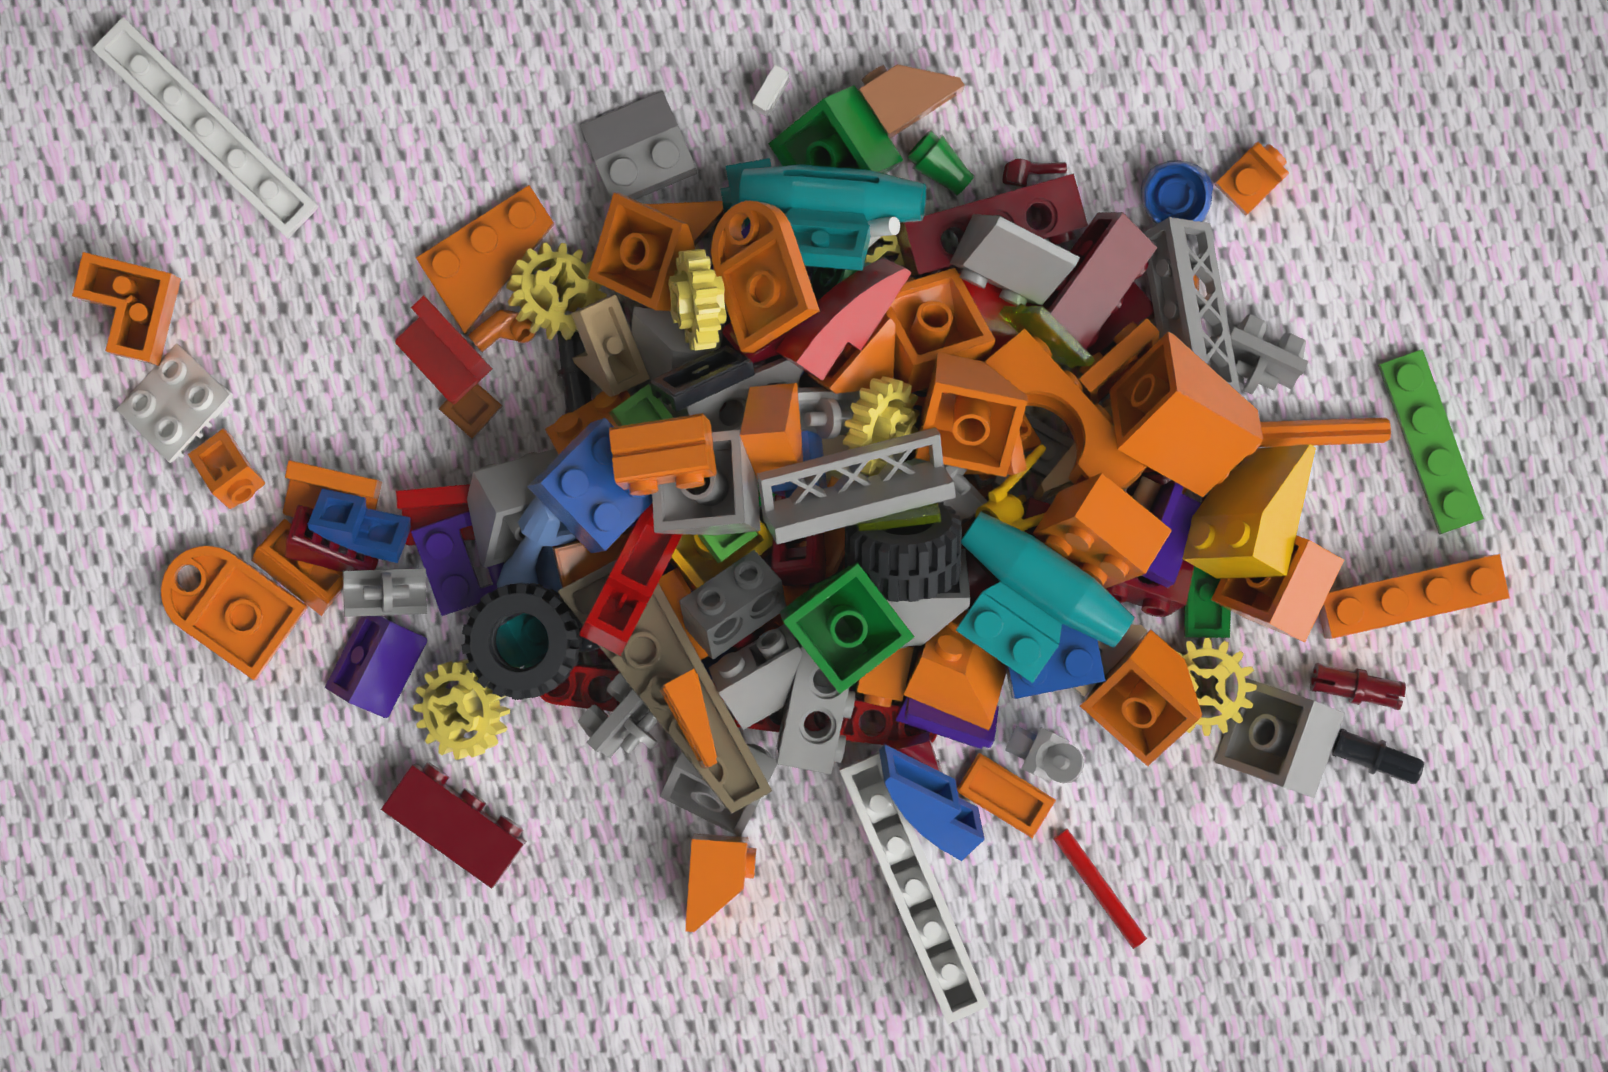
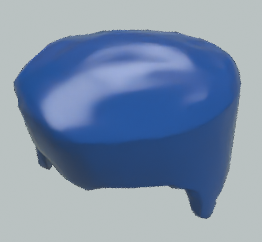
[1141,160,1213,228]

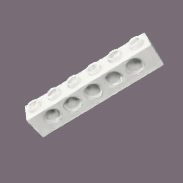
[839,751,989,1024]

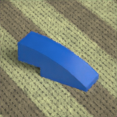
[879,744,985,861]

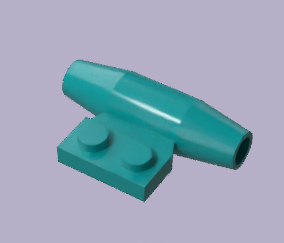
[739,164,926,271]
[956,512,1135,683]

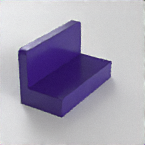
[1142,480,1201,588]
[324,615,427,718]
[896,696,999,749]

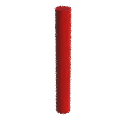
[1053,828,1147,949]

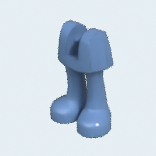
[497,496,577,598]

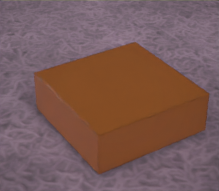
[439,383,503,439]

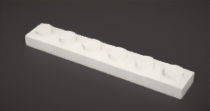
[92,17,319,239]

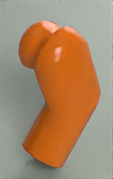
[468,310,536,353]

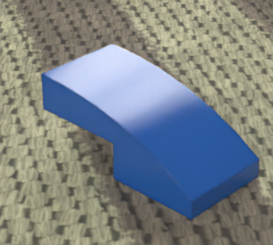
[308,489,411,563]

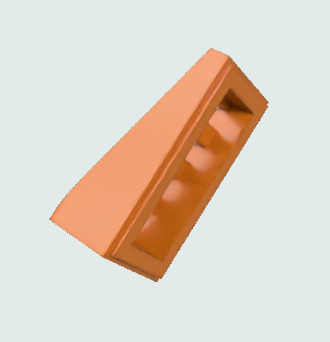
[660,668,717,769]

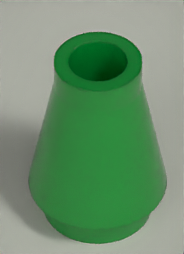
[907,130,975,196]

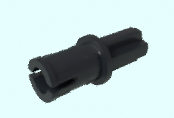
[557,330,592,414]
[1332,729,1424,784]

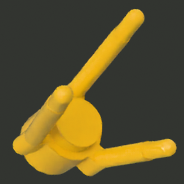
[975,445,1046,531]

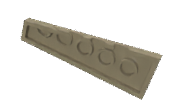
[558,559,772,814]

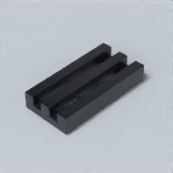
[650,345,755,412]

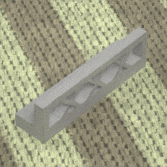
[1144,217,1240,393]
[757,428,956,544]

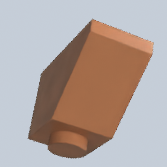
[859,64,965,139]

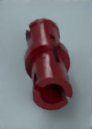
[1310,663,1406,710]

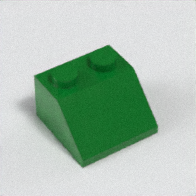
[768,85,903,174]
[779,562,915,694]

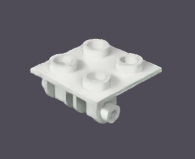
[116,343,234,463]

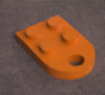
[711,201,820,353]
[161,546,309,680]

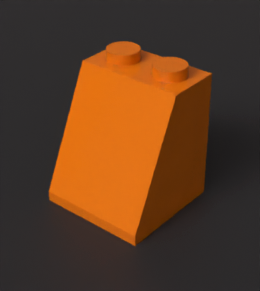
[1109,332,1263,497]

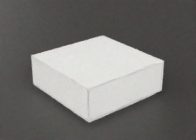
[752,64,790,117]

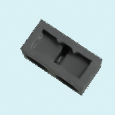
[679,550,786,660]

